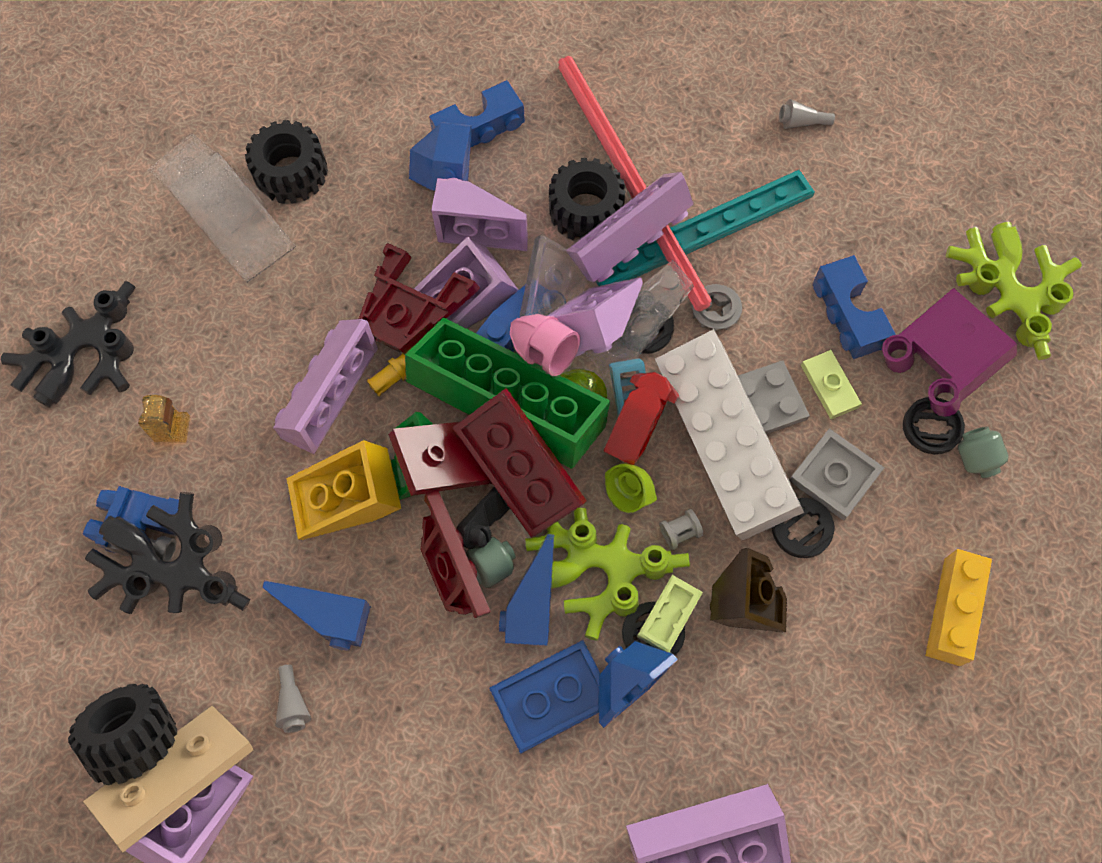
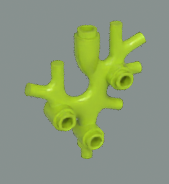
[946,222,1082,360]
[525,508,690,641]

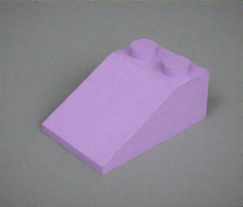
[431,178,528,251]
[414,236,518,329]
[547,277,643,357]
[126,765,253,863]

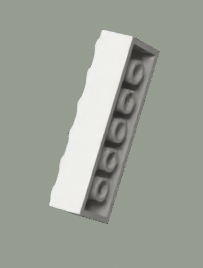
[655,329,804,540]

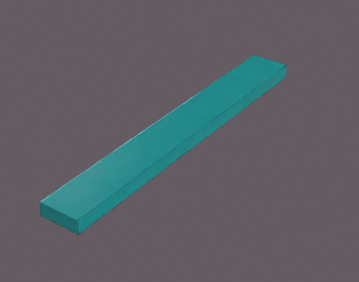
[595,169,815,286]

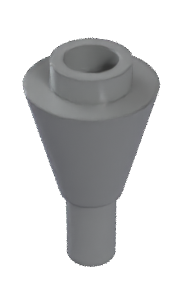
[779,99,835,129]
[275,665,312,733]

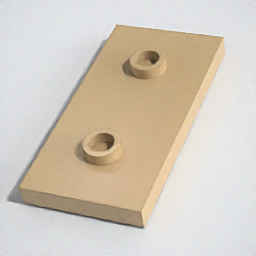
[83,706,253,853]

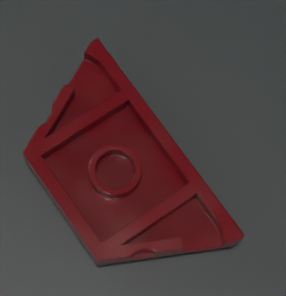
[420,491,491,618]

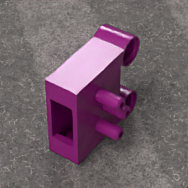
[882,288,1017,417]

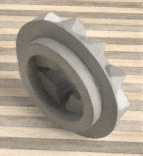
[691,284,742,331]

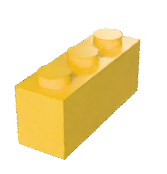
[925,549,992,666]

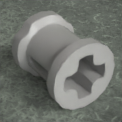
[659,509,703,550]

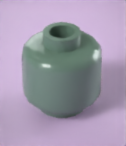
[958,426,1009,478]
[466,537,516,588]

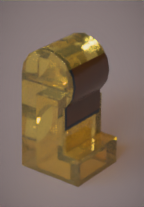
[138,395,190,443]

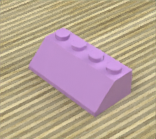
[566,172,694,282]
[273,319,378,454]
[626,784,791,863]

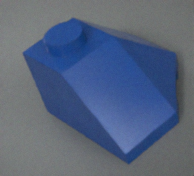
[409,122,472,191]
[599,641,678,728]

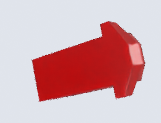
[604,372,679,465]

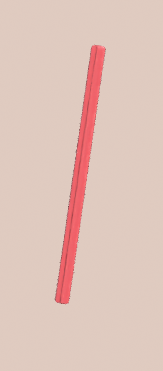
[558,56,711,311]

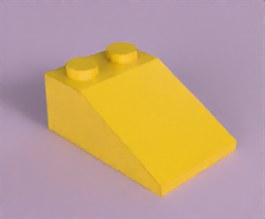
[286,440,401,540]

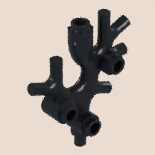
[1,281,136,408]
[85,492,251,614]

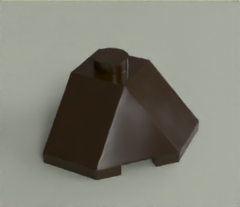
[710,548,787,632]

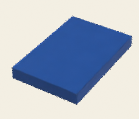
[489,640,600,754]

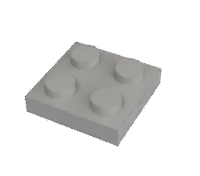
[738,360,810,434]
[789,428,885,521]

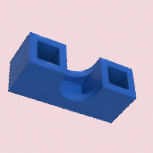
[429,80,525,148]
[813,255,896,359]

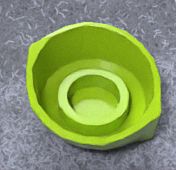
[605,463,657,513]

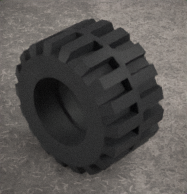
[245,120,328,204]
[549,158,626,241]
[68,684,177,785]

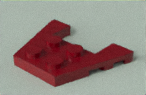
[358,243,480,355]

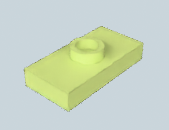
[801,350,862,419]
[637,575,703,652]

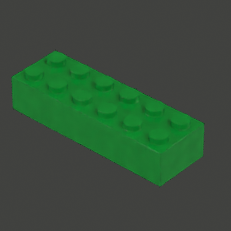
[405,317,610,469]

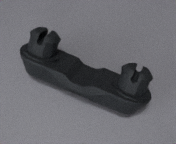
[456,486,510,549]

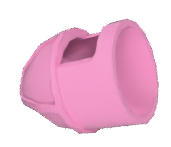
[510,314,580,376]

